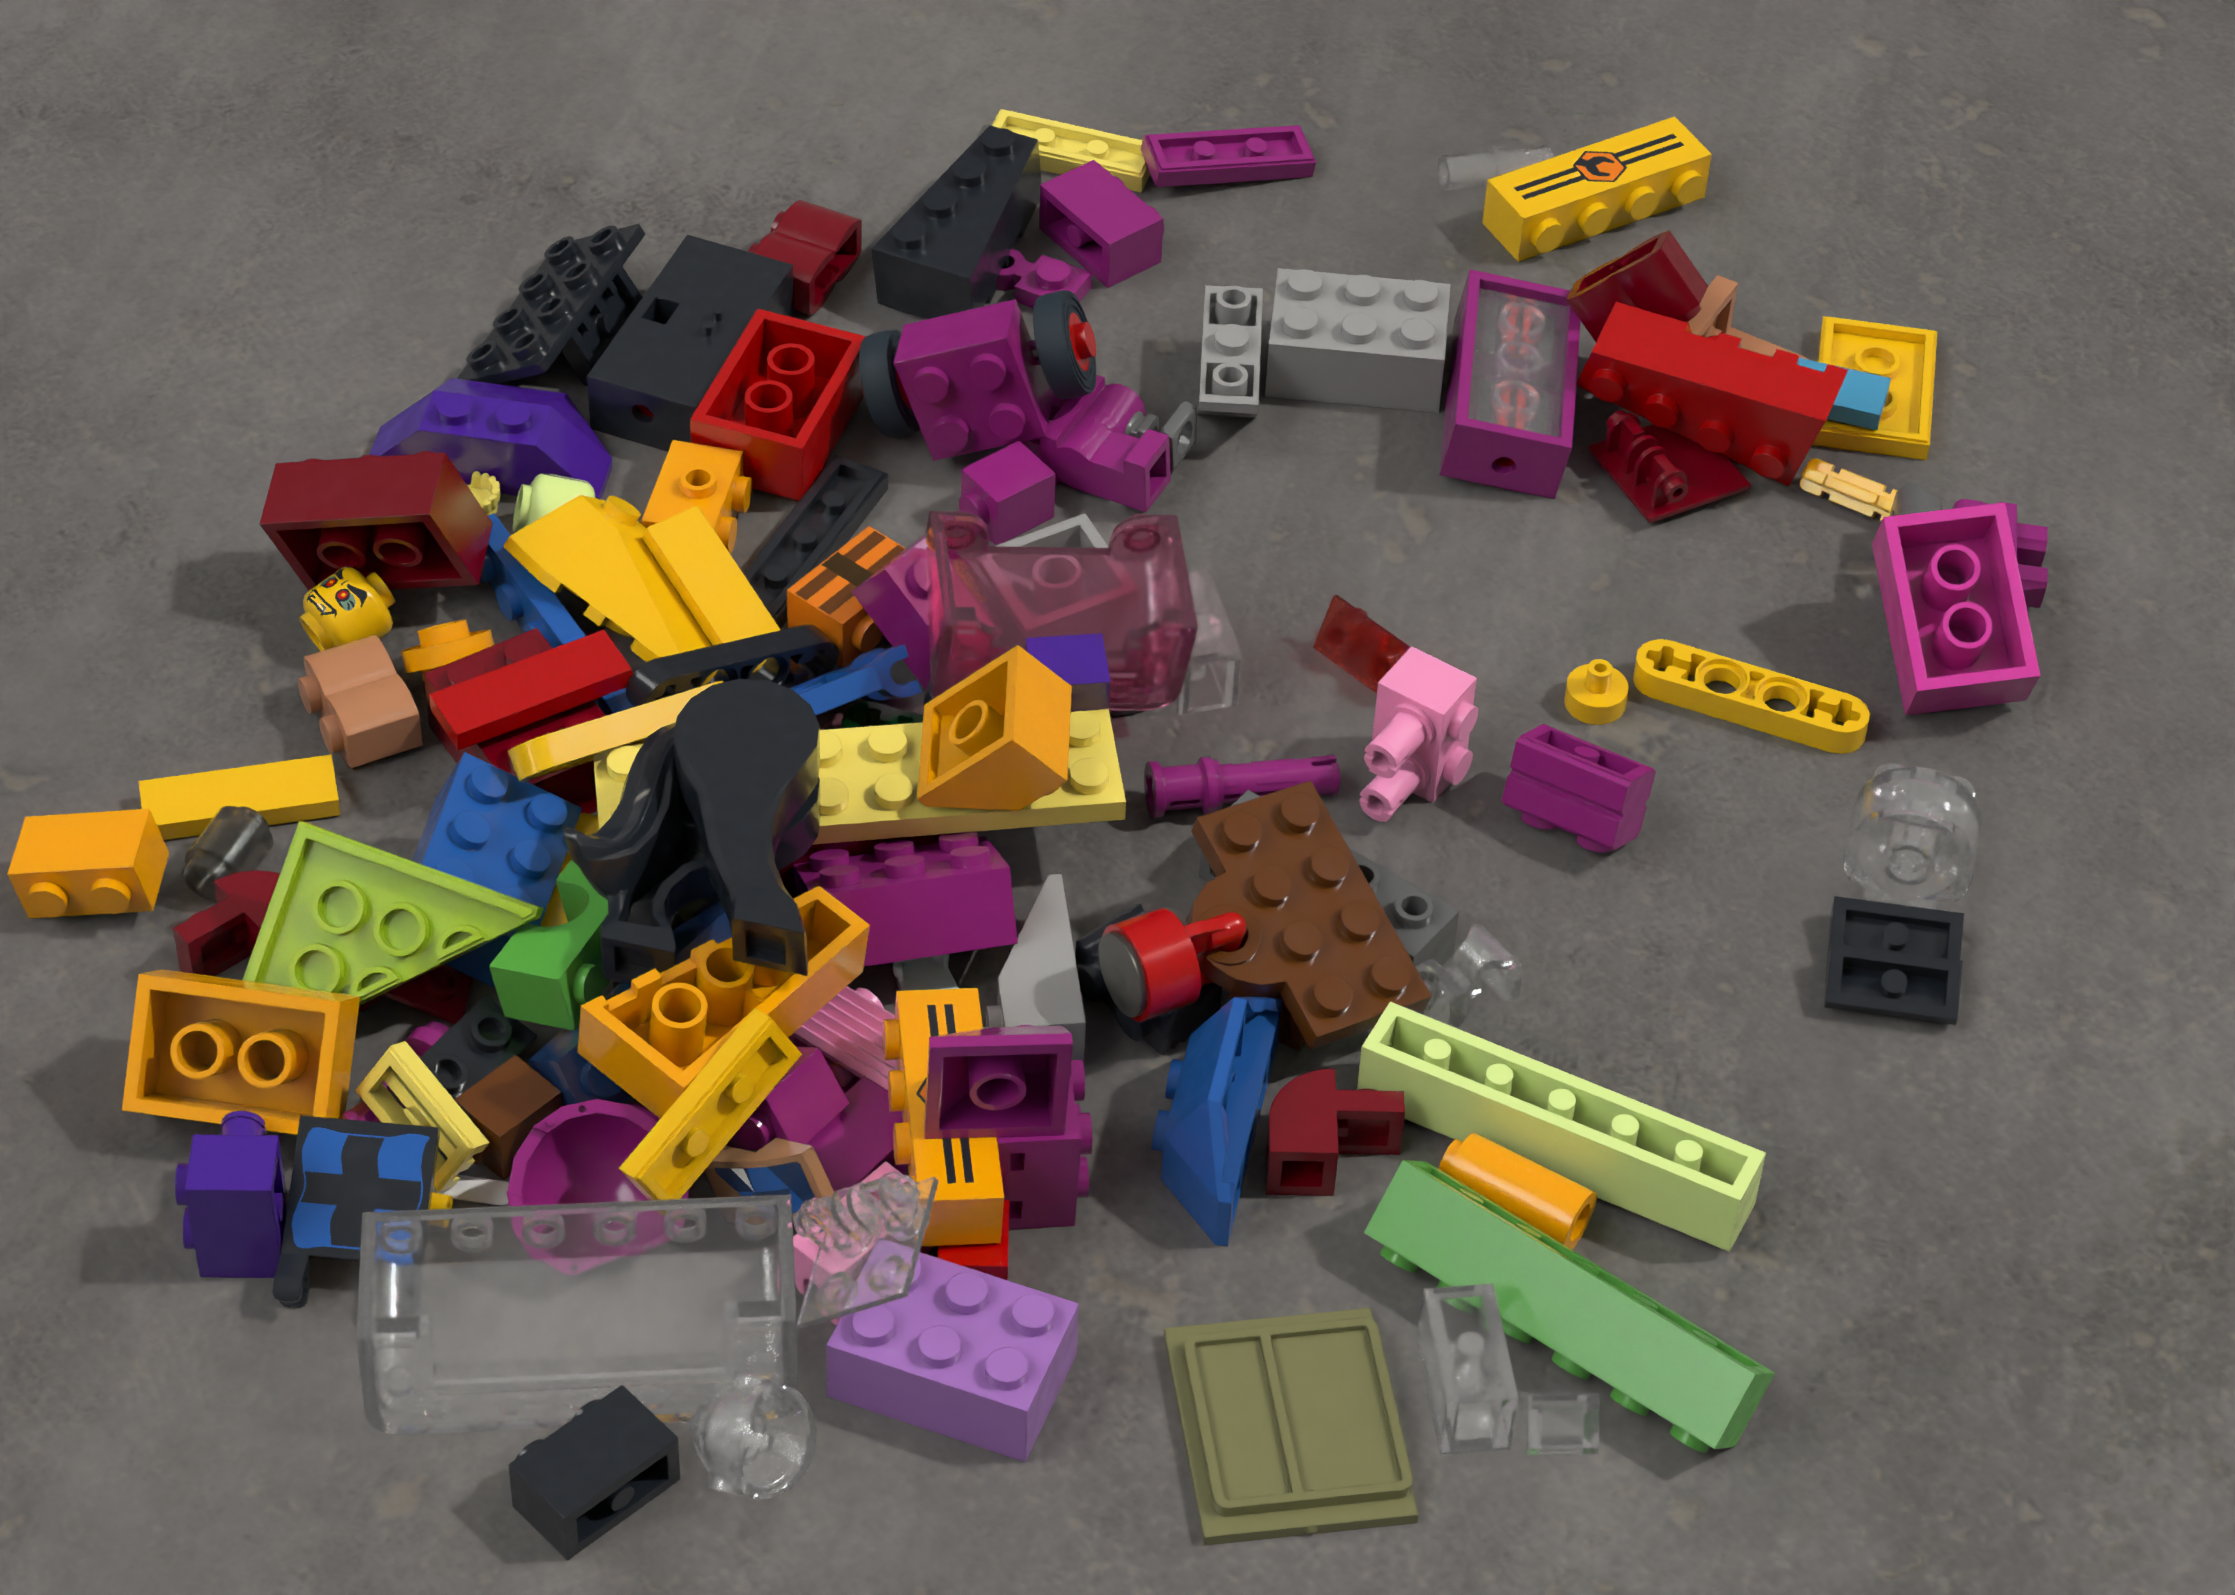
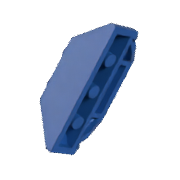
[1152,997,1283,1247]

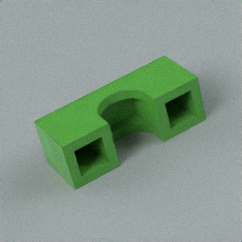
[489,859,611,1031]

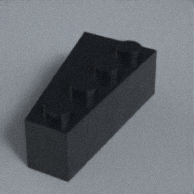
[871,125,1042,319]

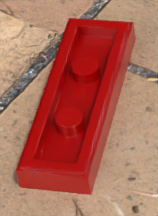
[429,630,633,751]

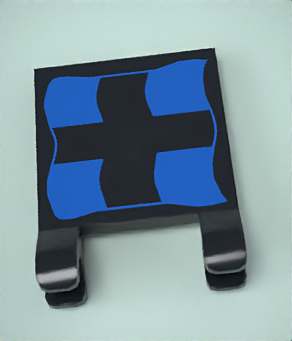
[272,1115,441,1318]

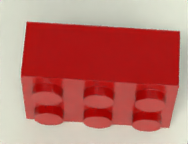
[690,309,866,501]

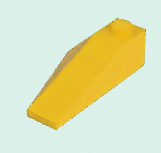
[503,495,717,686]

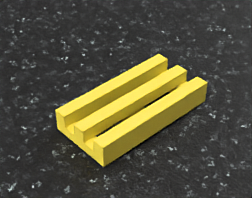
[355,1041,490,1192]

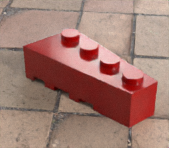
[1576,302,1848,486]

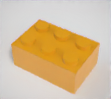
[122,969,360,1135]

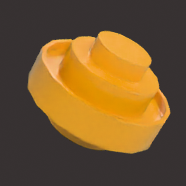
[400,619,494,681]

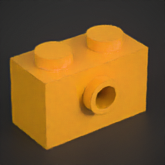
[641,440,752,554]
[7,809,169,918]

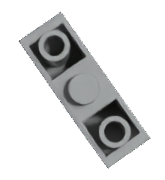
[1198,285,1263,418]

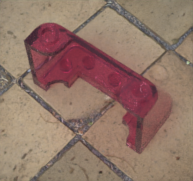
[925,511,1198,711]

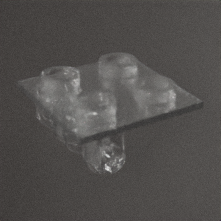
[793,1172,939,1329]

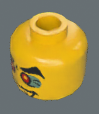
[299,567,395,651]

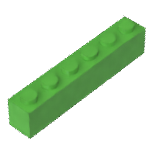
[1364,1160,1775,1453]

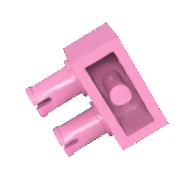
[1359,646,1478,822]

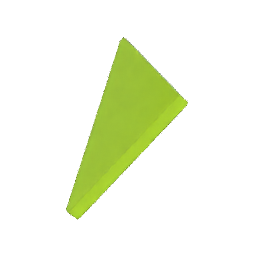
[242,821,544,1005]

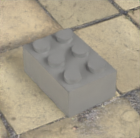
[1265,268,1451,413]

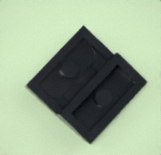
[1824,896,1964,1025]

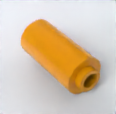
[1439,1133,1597,1250]

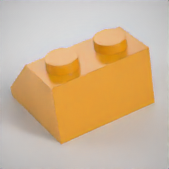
[917,645,1072,811]

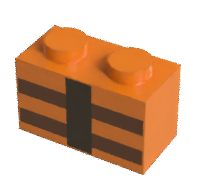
[787,526,905,668]

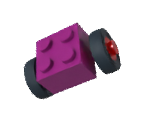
[859,290,1096,461]

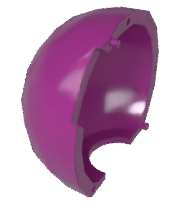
[506,1099,690,1277]

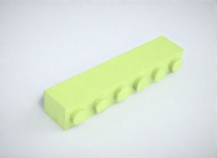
[1357,1002,1766,1252]

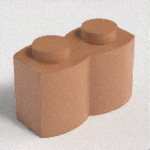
[298,635,423,768]

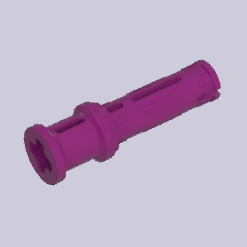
[1144,754,1340,819]

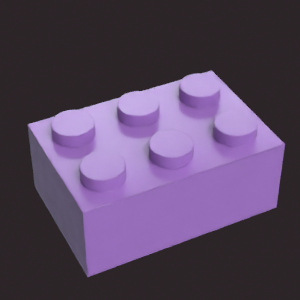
[826,1240,1079,1462]

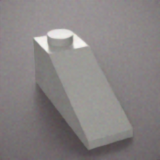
[986,874,1086,1065]

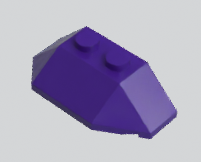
[369,378,613,499]

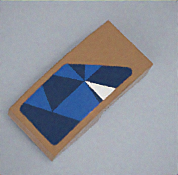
[704,1138,840,1221]

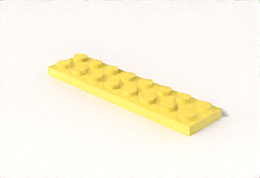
[593,708,1126,845]

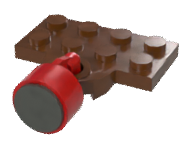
[1099,780,1432,1050]

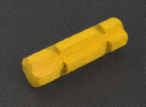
[1800,458,1898,522]

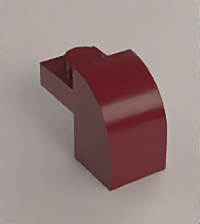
[173,870,280,976]
[1265,1069,1405,1196]

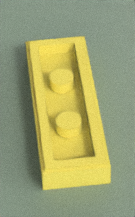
[992,109,1150,193]

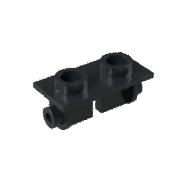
[420,995,537,1099]

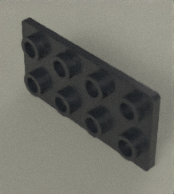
[457,224,646,386]

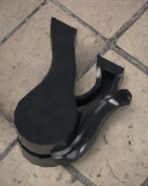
[562,679,821,984]

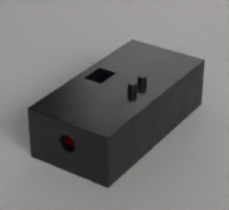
[587,235,794,452]

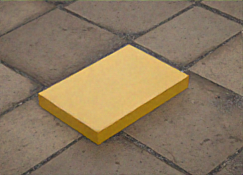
[1813,316,1937,460]

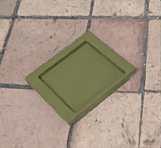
[1163,1307,1418,1546]

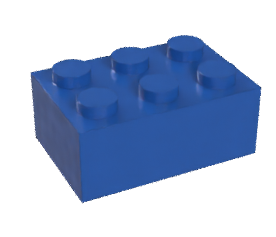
[412,752,582,988]

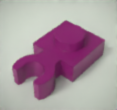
[996,249,1092,309]

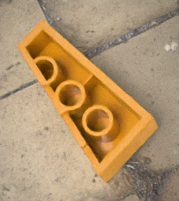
[577,886,870,1119]

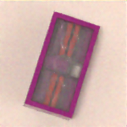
[1439,269,1581,499]

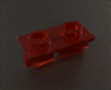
[1313,595,1410,693]

